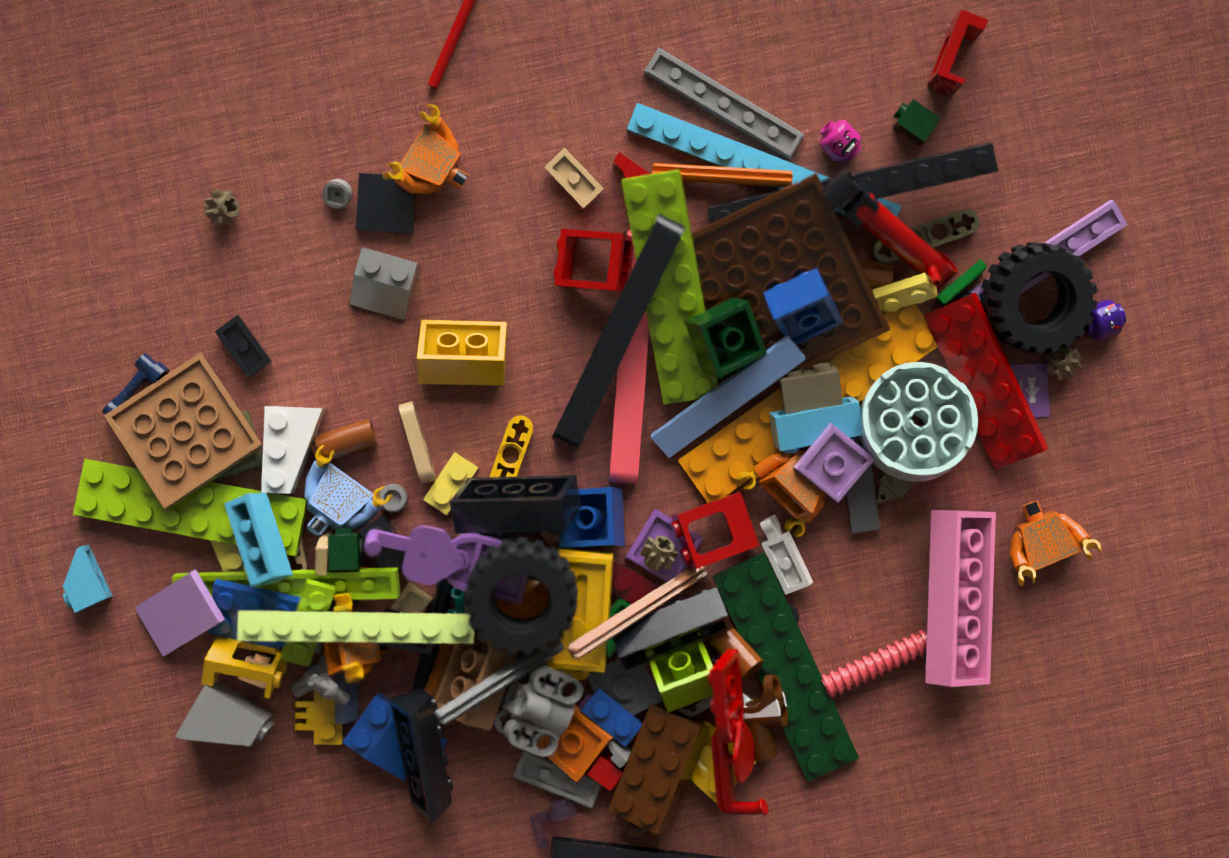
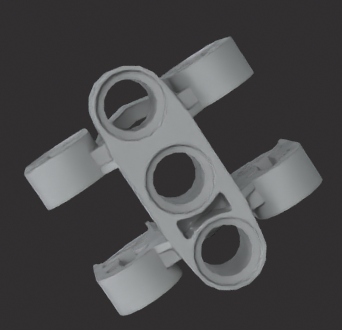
[493,654,583,757]

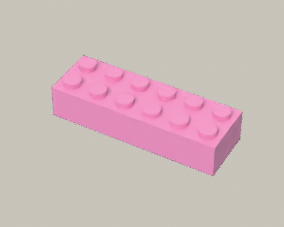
[925,510,996,687]

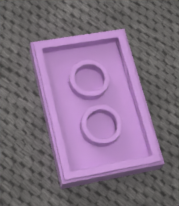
[135,570,225,657]

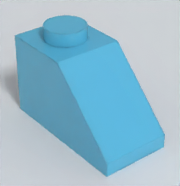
[63,545,113,613]

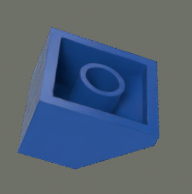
[764,268,844,345]
[559,487,625,548]

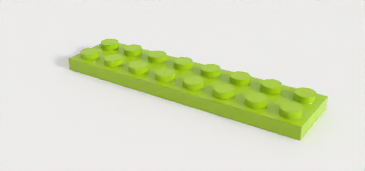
[622,169,719,405]
[73,459,308,556]

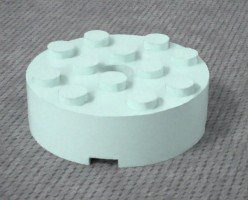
[859,362,978,482]

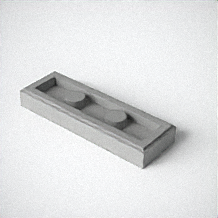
[513,750,601,809]

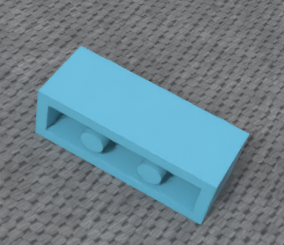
[769,396,862,454]
[225,493,293,586]

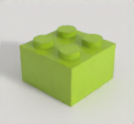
[649,641,713,712]

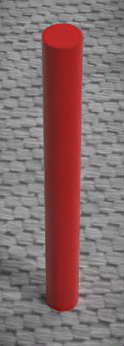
[427,0,476,89]

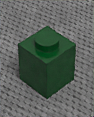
[893,99,941,146]
[328,528,362,570]

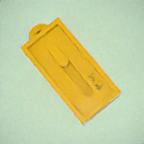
[547,548,614,680]

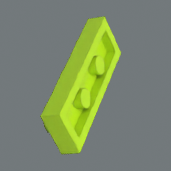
[281,578,335,667]

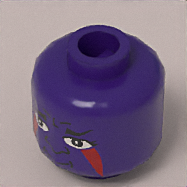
[1083,300,1126,341]

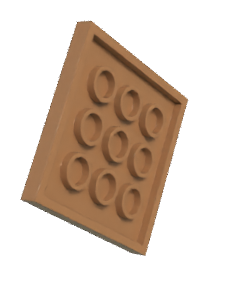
[104,352,263,510]

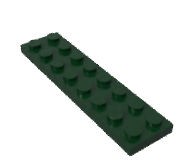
[712,552,859,782]

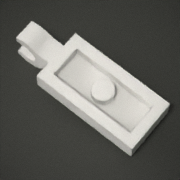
[760,515,813,595]

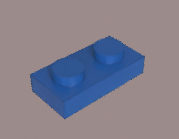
[581,687,643,747]

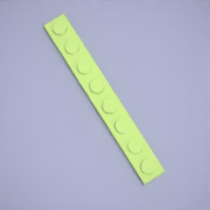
[237,611,474,643]

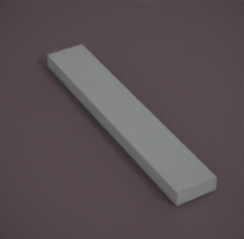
[644,47,805,160]

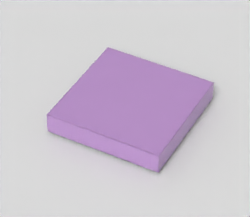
[794,422,875,503]

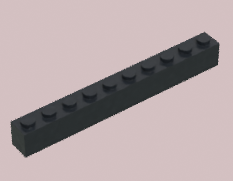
[707,141,999,224]

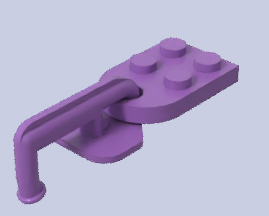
[364,526,529,604]

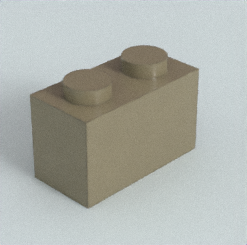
[779,363,843,414]

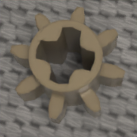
[204,190,239,225]
[1045,347,1082,381]
[640,536,678,571]

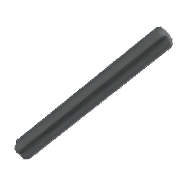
[435,640,564,726]

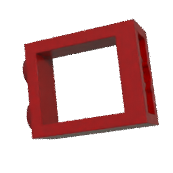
[553,229,634,293]

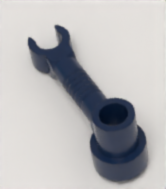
[102,353,170,414]

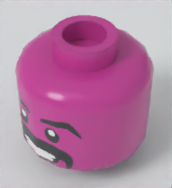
[819,120,862,162]

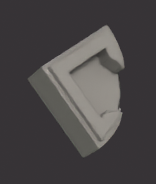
[606,737,632,768]

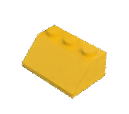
[417,320,507,386]

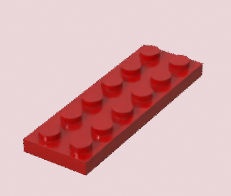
[924,292,1048,470]

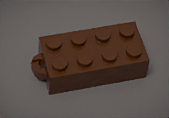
[608,704,711,837]

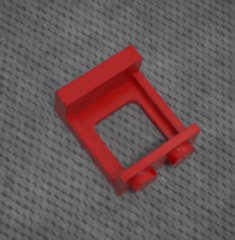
[928,9,989,95]
[670,492,760,569]

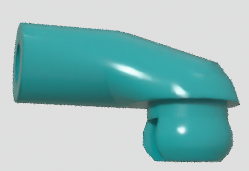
[447,587,466,614]

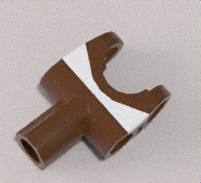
[742,674,788,761]

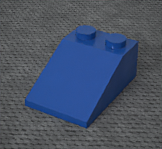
[342,691,449,782]

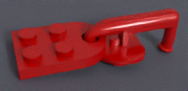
[708,649,769,815]

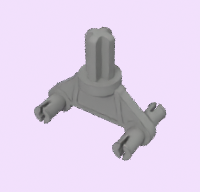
[291,652,350,706]

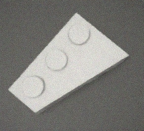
[261,406,327,494]

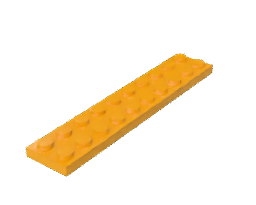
[677,304,938,503]

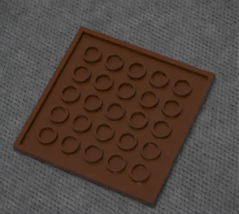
[692,173,890,385]

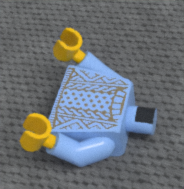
[304,445,393,537]

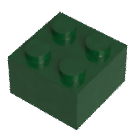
[684,298,767,378]

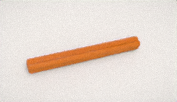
[652,163,793,188]

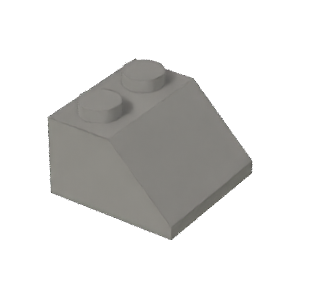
[350,247,420,320]

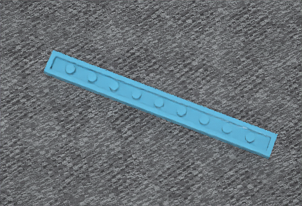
[627,103,901,217]

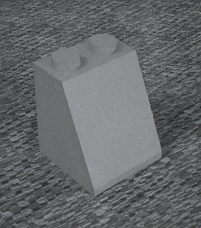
[175,679,274,746]

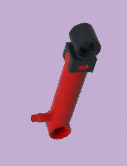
[822,169,958,291]

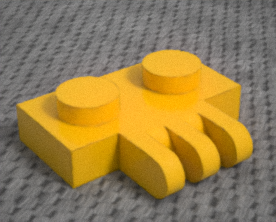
[294,691,344,745]

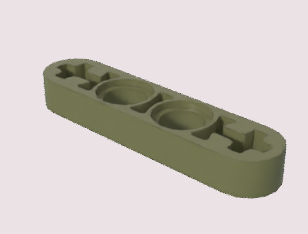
[872,209,980,263]

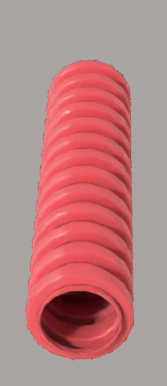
[821,630,927,699]

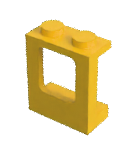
[201,635,289,699]

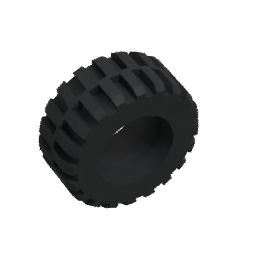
[980,242,1098,355]
[464,538,578,656]

